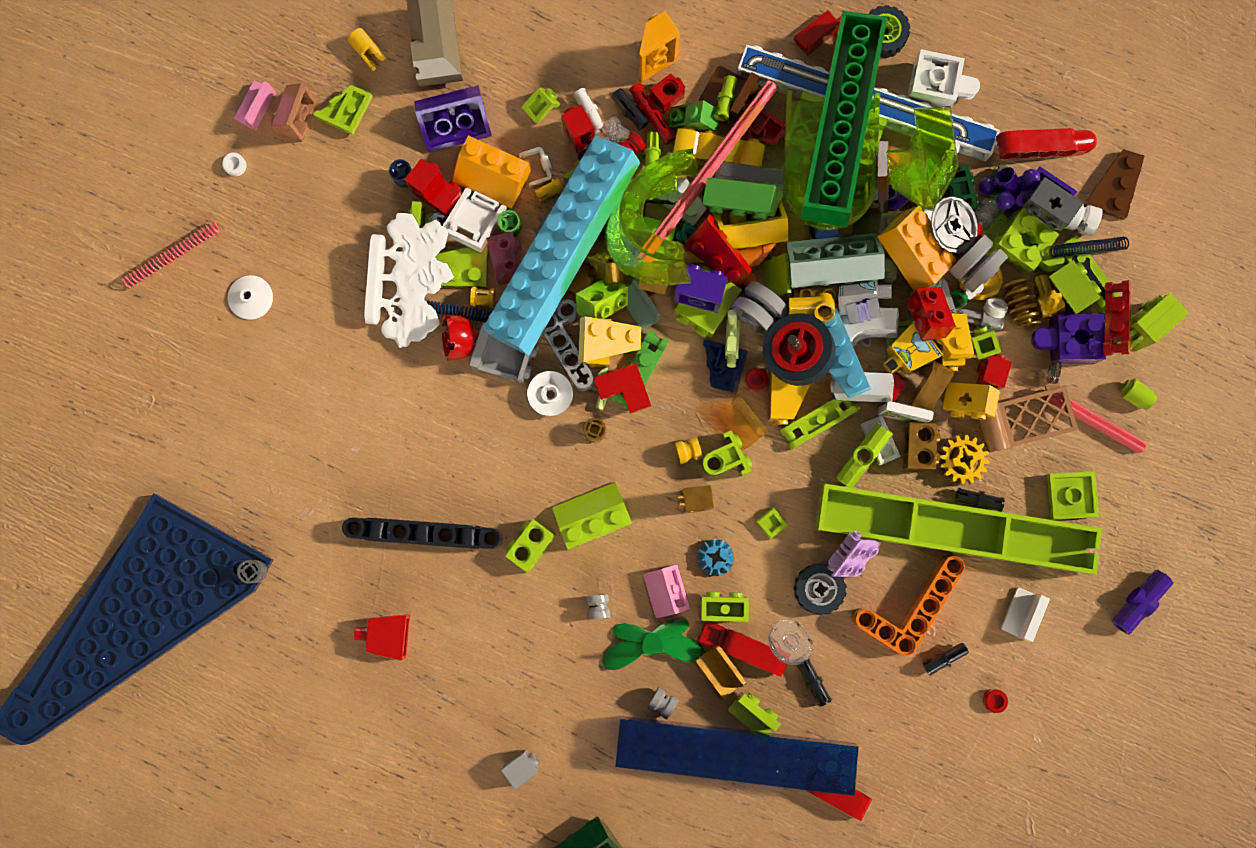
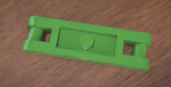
[611,330,670,409]

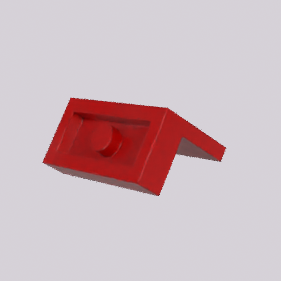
[793,10,841,56]

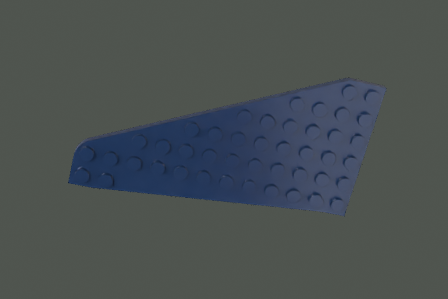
[0,493,274,745]

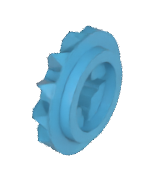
[697,539,734,576]

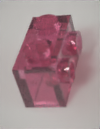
[486,231,523,286]

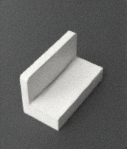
[1001,588,1050,642]

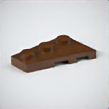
[1083,149,1145,220]

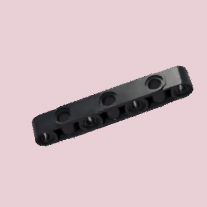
[342,517,503,549]

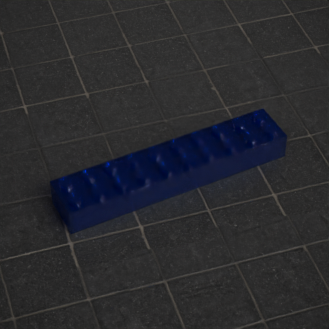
[615,716,859,796]

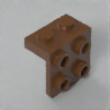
[699,66,760,123]

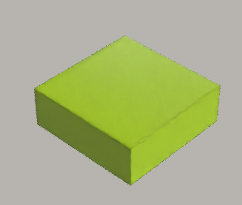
[755,507,788,540]

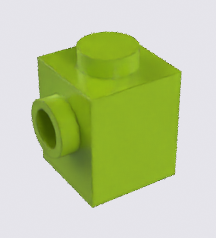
[970,325,1001,359]

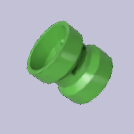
[497,210,522,238]

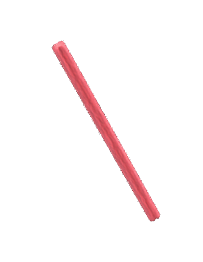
[640,80,777,260]

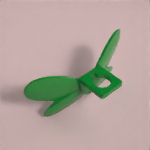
[602,618,704,670]

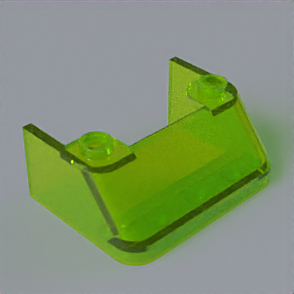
[886,106,958,210]

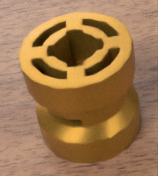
[583,418,607,443]

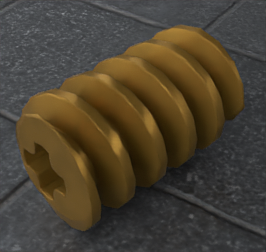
[1004,278,1040,328]

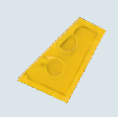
[578,316,641,363]

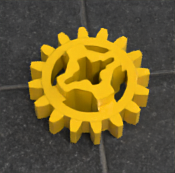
[939,435,990,485]

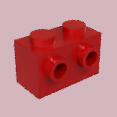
[907,287,956,340]

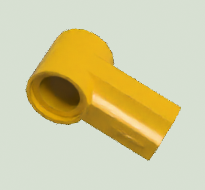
[789,293,835,322]

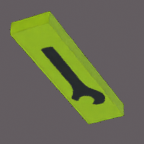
[1058,235,1119,318]

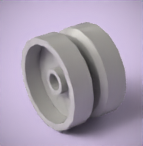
[949,235,1008,293]
[731,281,789,337]

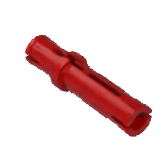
[629,82,676,145]

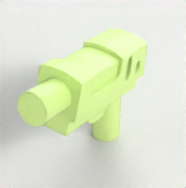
[725,310,740,368]

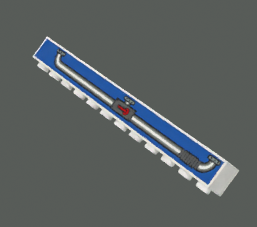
[737,45,1000,162]

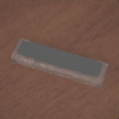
[715,161,807,198]

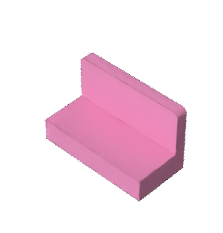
[234,80,276,130]
[643,565,690,618]

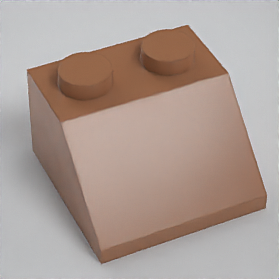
[271,83,317,141]

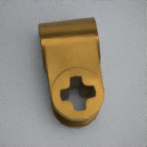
[583,248,624,284]

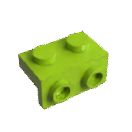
[728,692,781,739]

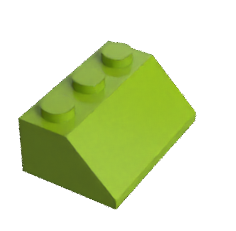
[552,482,632,550]

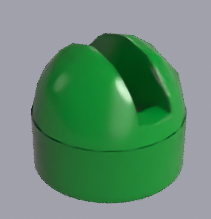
[951,289,968,309]

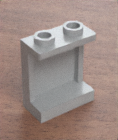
[470,322,539,384]

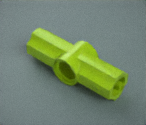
[836,422,893,488]

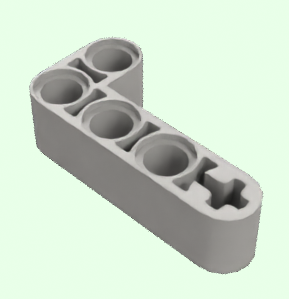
[542,299,594,391]

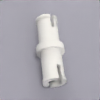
[573,88,606,134]

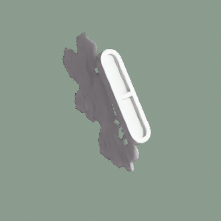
[364,213,454,348]

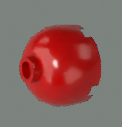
[442,315,479,361]

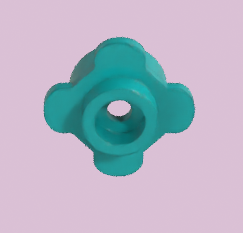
[675,222,697,245]

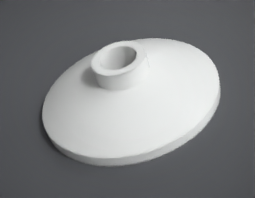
[228,275,273,320]
[527,371,573,416]

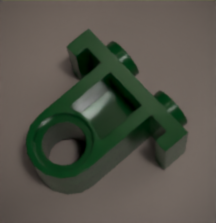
[929,165,979,211]

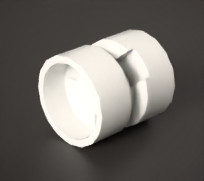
[1064,204,1102,236]

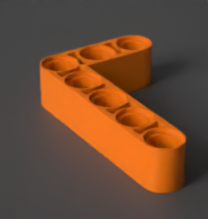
[852,556,965,656]

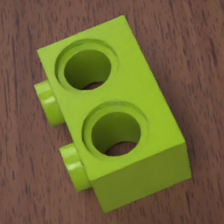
[576,280,628,320]
[505,519,556,573]

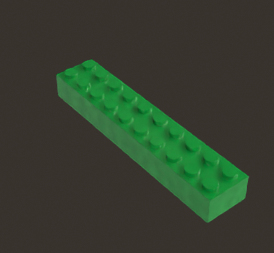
[801,10,887,227]

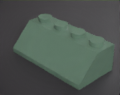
[786,233,885,289]

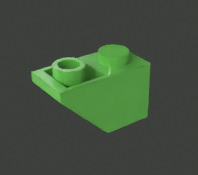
[668,100,719,133]

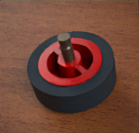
[763,313,836,386]

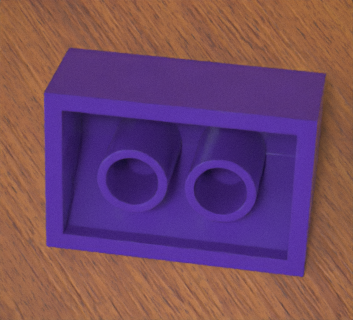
[414,85,492,152]

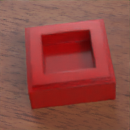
[698,621,727,647]

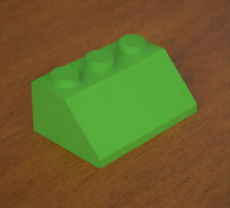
[702,177,783,220]

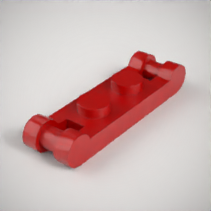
[1103,280,1131,356]

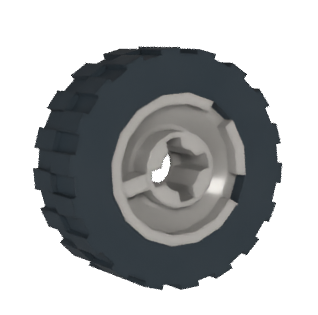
[793,564,847,615]

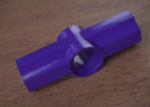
[1111,570,1174,635]

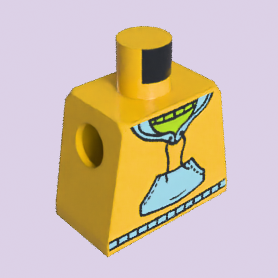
[883,321,943,374]

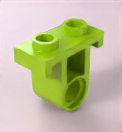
[701,430,752,477]

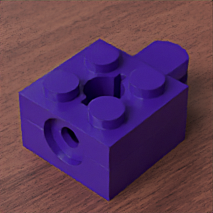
[1031,314,1106,364]

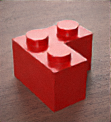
[404,158,462,218]

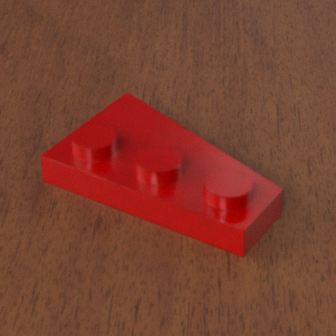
[684,214,752,287]

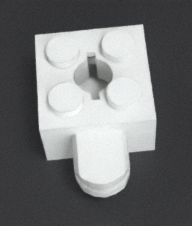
[907,49,980,110]

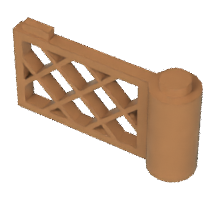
[979,383,1078,453]

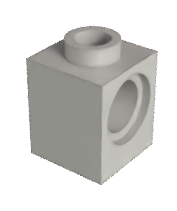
[501,750,540,789]

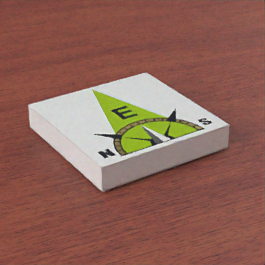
[877,401,934,423]

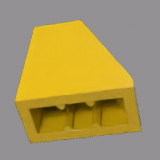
[768,369,810,425]

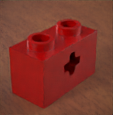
[561,105,595,153]

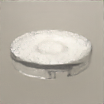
[768,619,813,665]

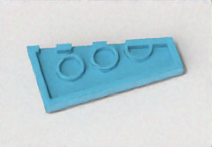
[823,307,871,398]

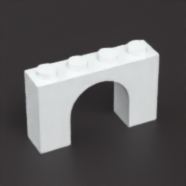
[831,308,899,402]

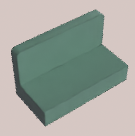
[625,278,661,332]

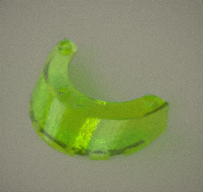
[605,148,699,285]

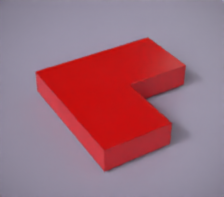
[594,363,652,414]

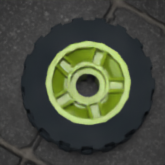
[869,5,910,59]

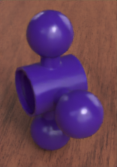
[979,167,1040,210]

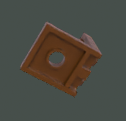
[850,141,889,214]

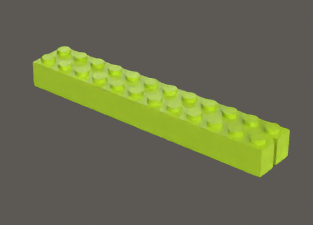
[814,484,1102,575]

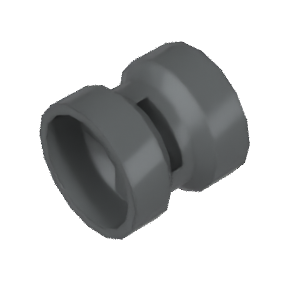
[237,560,267,584]

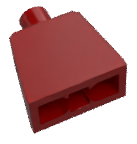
[354,614,410,660]

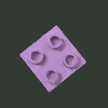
[827,530,882,577]

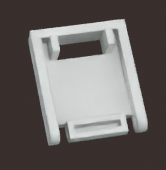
[443,188,507,253]

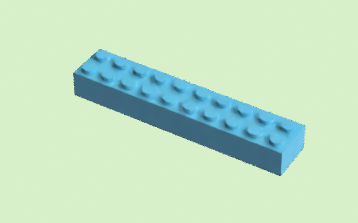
[482,135,640,356]

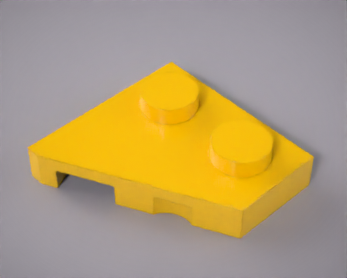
[935,314,974,358]

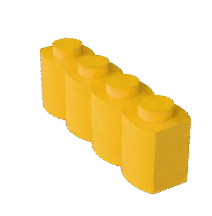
[672,126,765,169]

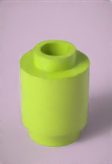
[1120,378,1157,410]

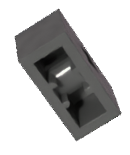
[1023,178,1083,231]

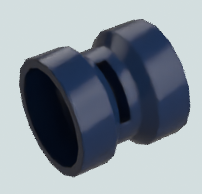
[389,159,412,187]

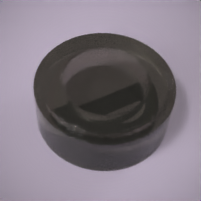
[1047,361,1061,384]

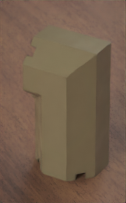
[407,0,463,87]

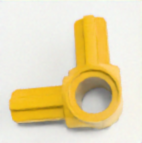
[1034,275,1066,319]

